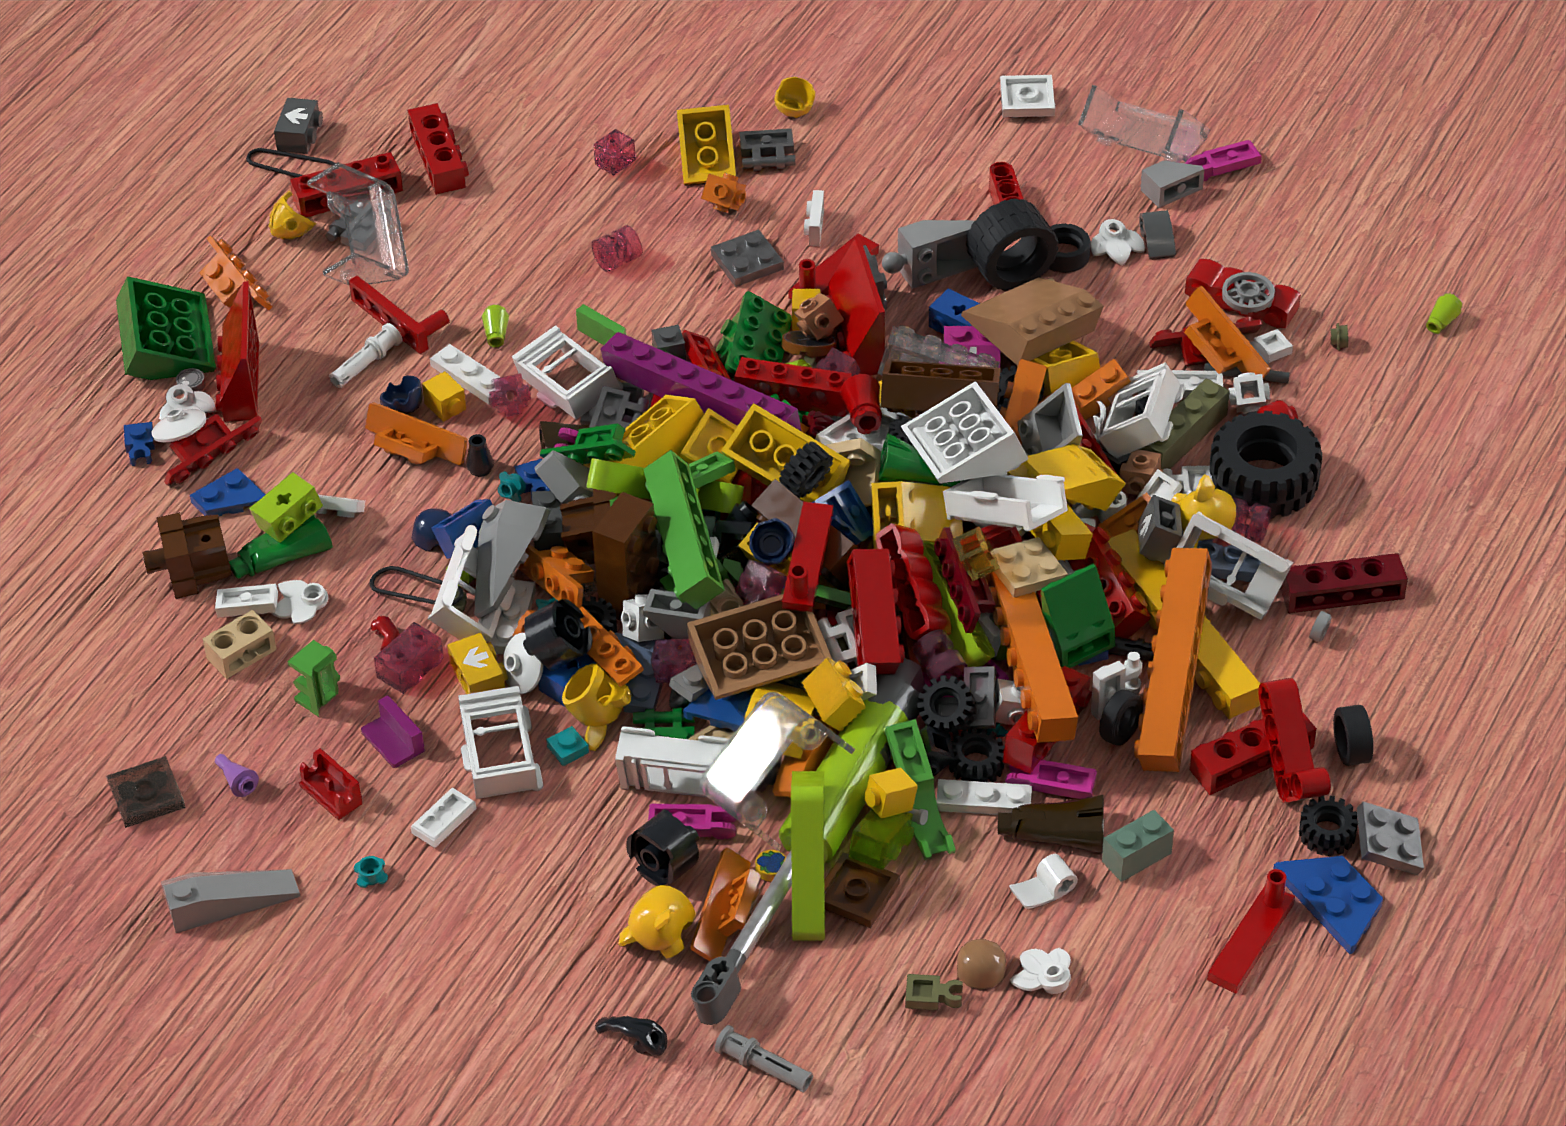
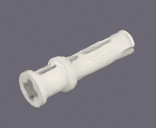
[329,323,403,388]

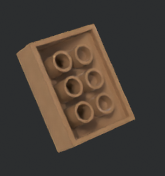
[961,277,1104,366]
[687,594,833,700]

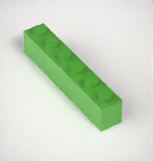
[643,450,725,610]

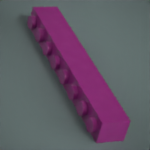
[600,332,802,431]

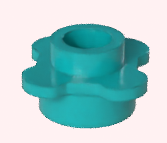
[498,471,526,502]
[354,856,388,888]

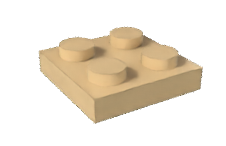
[985,537,1068,597]

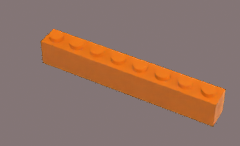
[1134,548,1212,772]
[982,562,1078,743]

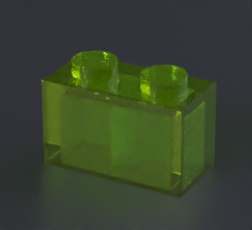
[848,809,914,870]

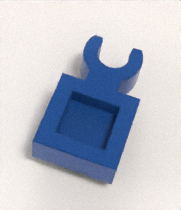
[124,422,155,466]
[514,459,550,500]

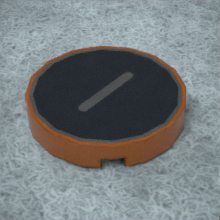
[782,330,837,357]

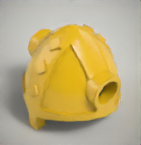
[269,191,317,239]

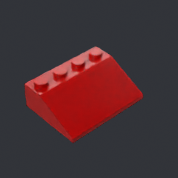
[825,238,885,376]
[215,281,260,422]

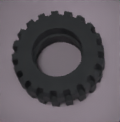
[1209,411,1322,519]

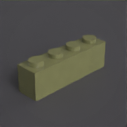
[1139,378,1230,470]

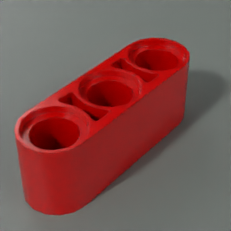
[989,162,1024,205]

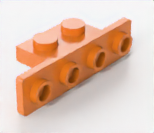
[199,235,273,310]
[1184,286,1271,379]
[999,359,1047,445]
[365,402,468,465]
[518,544,594,608]
[579,606,644,687]
[690,847,761,961]

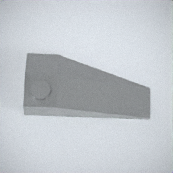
[474,500,550,618]
[161,869,300,933]

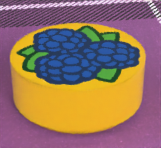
[755,850,786,882]

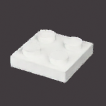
[1000,75,1055,118]

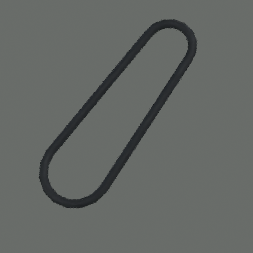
[246,148,338,177]
[370,566,464,606]

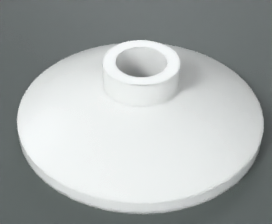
[152,408,207,442]
[503,633,544,694]

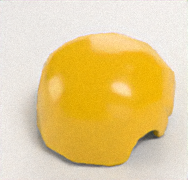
[774,77,815,118]

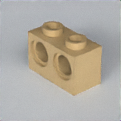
[203,610,277,679]

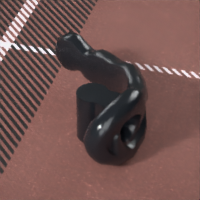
[595,1016,667,1056]

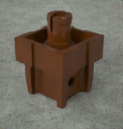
[560,489,620,565]
[142,512,232,599]

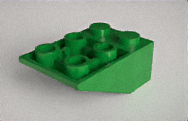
[1041,564,1115,669]

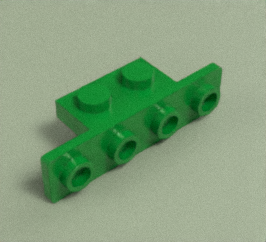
[539,423,636,465]

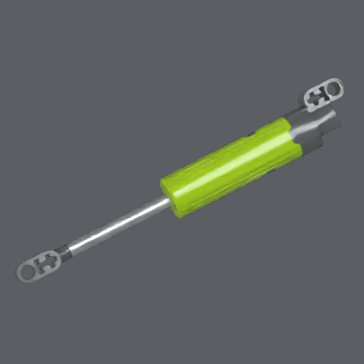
[691,658,925,1025]

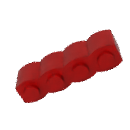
[1185,259,1301,328]
[876,523,952,644]

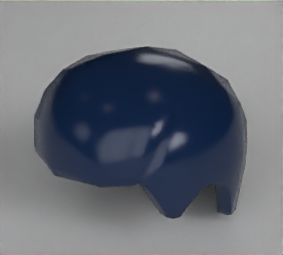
[380,375,423,414]
[411,508,452,551]
[749,518,795,565]

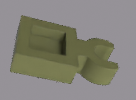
[905,974,963,1010]

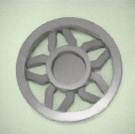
[1222,272,1275,314]

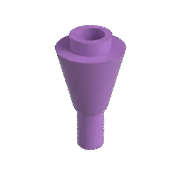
[215,754,259,797]

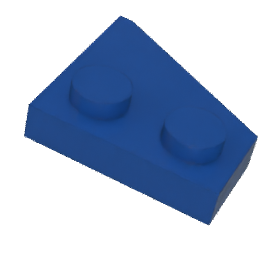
[190,468,266,517]
[813,480,873,545]

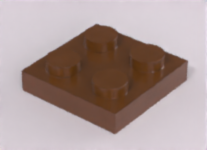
[825,852,900,929]

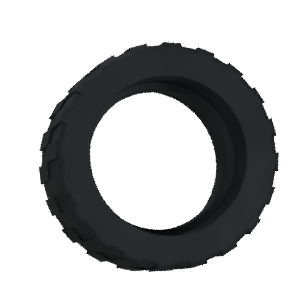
[966,199,1059,291]

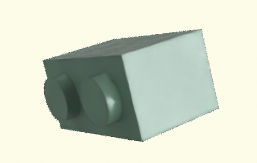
[1102,810,1174,882]

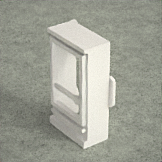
[512,325,623,420]
[1098,362,1186,458]
[943,472,1068,531]
[1176,511,1294,620]
[428,525,515,642]
[458,686,543,799]
[615,727,736,802]

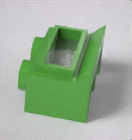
[287,640,340,717]

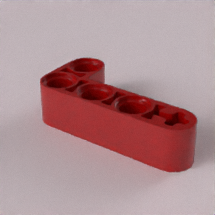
[1258,678,1331,803]

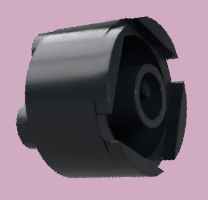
[523,599,592,671]
[626,810,699,886]

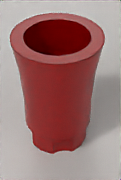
[841,374,882,434]

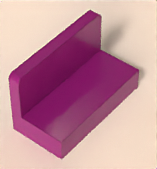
[361,695,425,768]

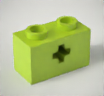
[249,472,323,543]

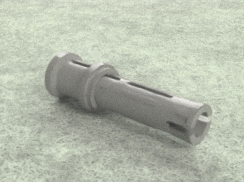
[715,1025,813,1092]

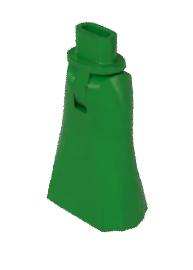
[879,434,964,487]
[229,514,333,579]

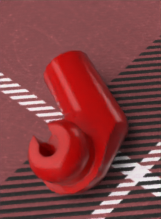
[371,616,400,656]

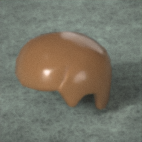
[957,939,1006,989]

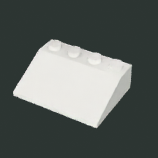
[901,381,1029,483]

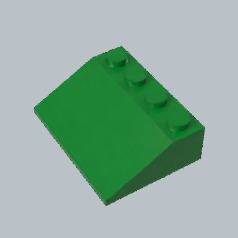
[116,276,216,380]

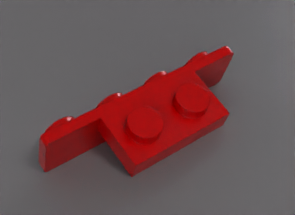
[1149,317,1262,366]
[164,414,262,486]

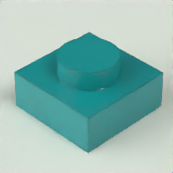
[546,726,589,766]

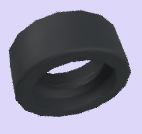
[1049,223,1091,273]
[1333,705,1374,766]

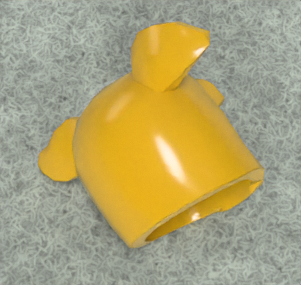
[1171,474,1236,548]
[562,664,631,751]
[618,885,696,959]

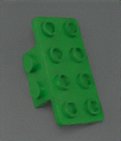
[715,291,792,375]

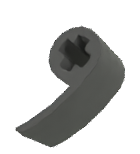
[1139,210,1176,259]

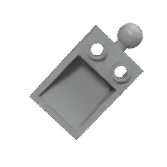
[882,220,977,289]
[1017,383,1083,456]

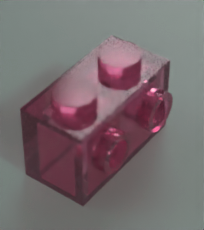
[374,622,444,694]

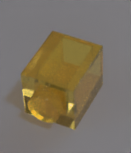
[952,526,1000,581]

